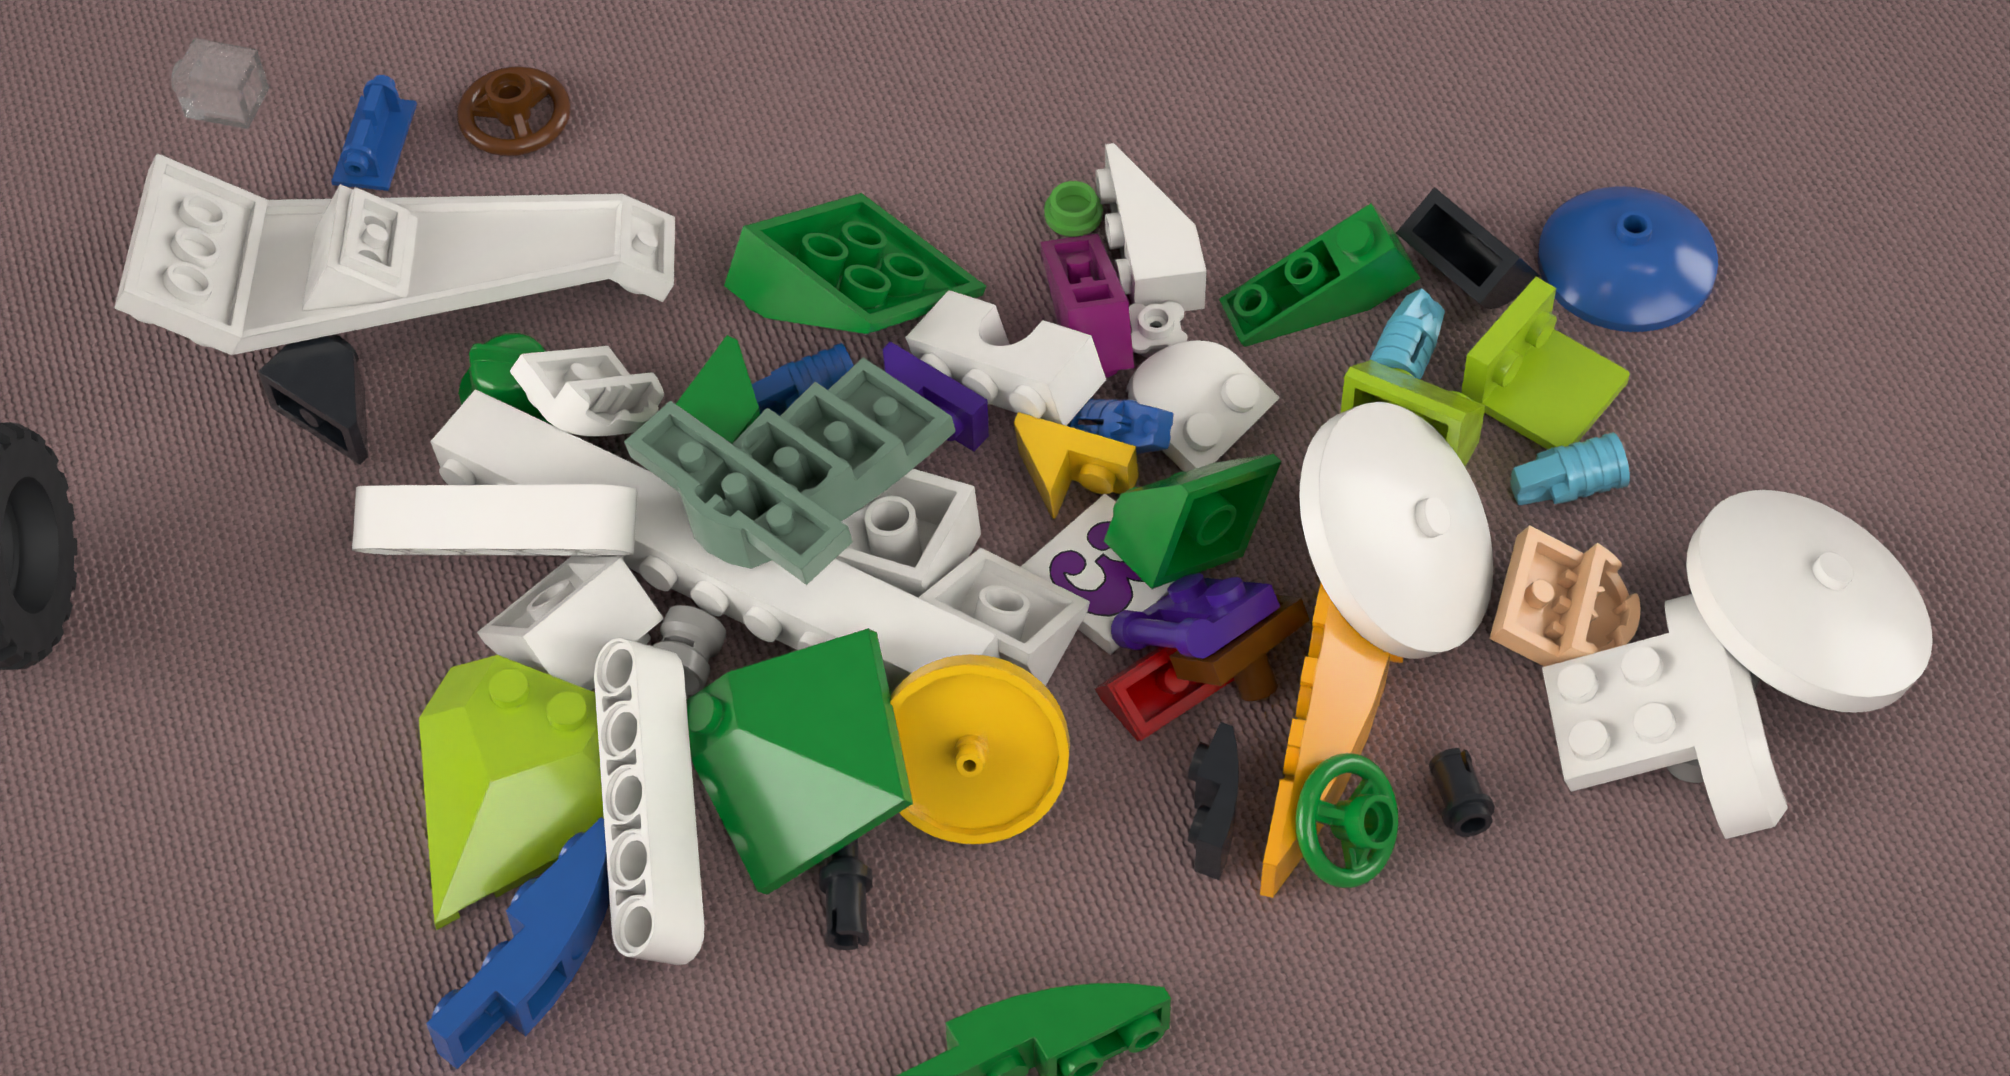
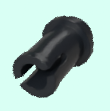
[1429,748,1495,837]

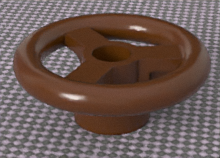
[457,66,571,156]

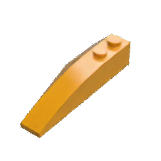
[1260,583,1404,898]

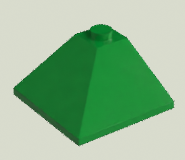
[724,193,986,334]
[686,628,913,895]

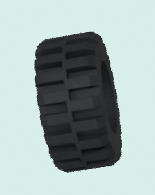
[0,422,78,670]

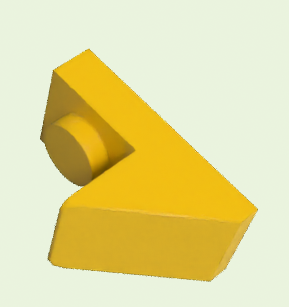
[1014,412,1139,519]

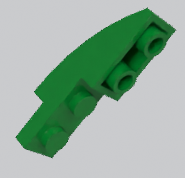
[896,983,1171,1076]

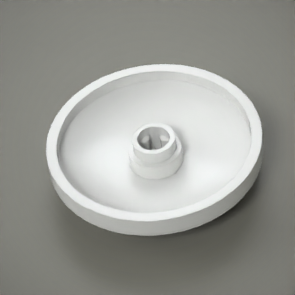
[1300,402,1493,659]
[1686,490,1932,713]

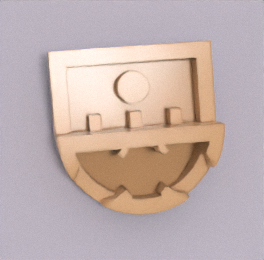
[1489,525,1641,667]

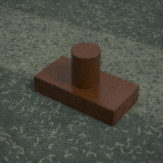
[1169,594,1310,701]

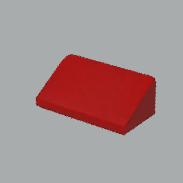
[1094,646,1234,742]

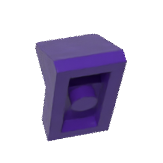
[882,342,989,452]

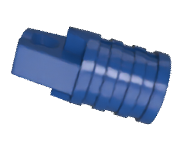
[752,343,854,416]
[1067,399,1174,454]

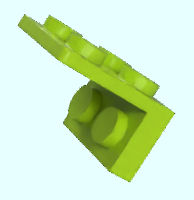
[1461,277,1630,450]

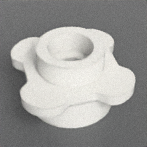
[1129,301,1187,358]

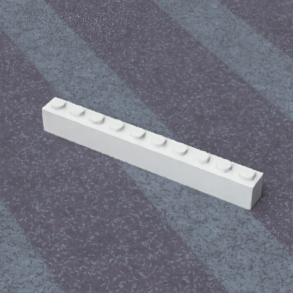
[430,389,1000,695]

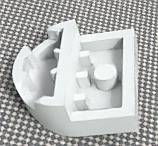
[1126,340,1280,472]
[510,346,664,436]

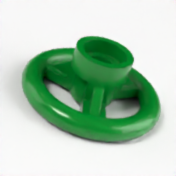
[1296,753,1399,888]

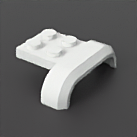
[1542,594,1788,839]

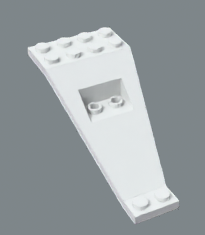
[114,153,675,355]

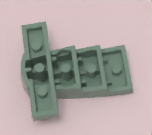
[624,357,956,585]

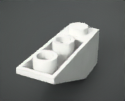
[1095,143,1206,311]

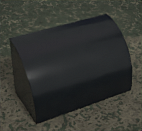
[1396,187,1540,309]

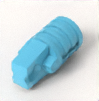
[1369,289,1445,379]
[1510,432,1630,505]

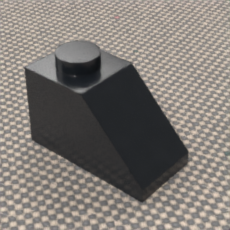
[258,335,368,465]

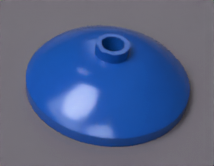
[1537,186,1718,332]

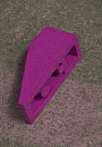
[1040,233,1134,378]

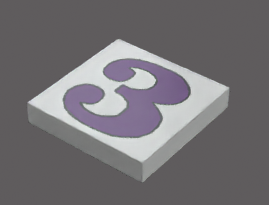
[1021,494,1173,655]

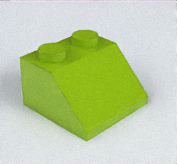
[1340,360,1485,467]

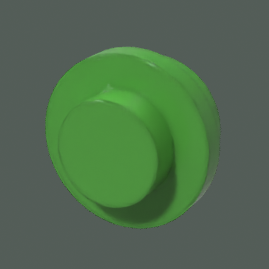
[1044,181,1103,237]

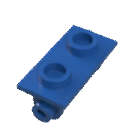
[331,75,417,191]

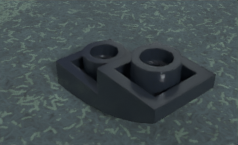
[1188,722,1239,880]

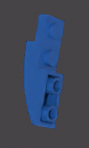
[426,817,610,1069]

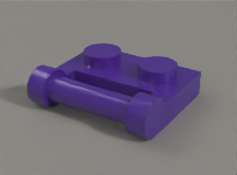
[1111,573,1280,658]

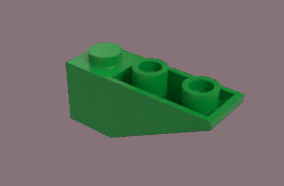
[1219,203,1421,347]

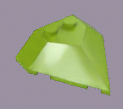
[419,655,604,930]

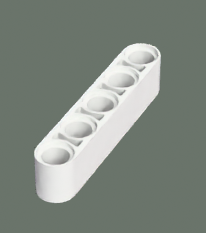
[352,484,637,556]
[594,638,704,965]

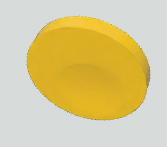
[890,654,1070,844]

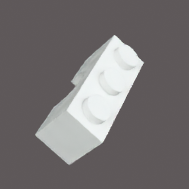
[905,290,1106,426]

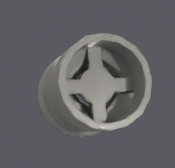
[653,605,727,695]

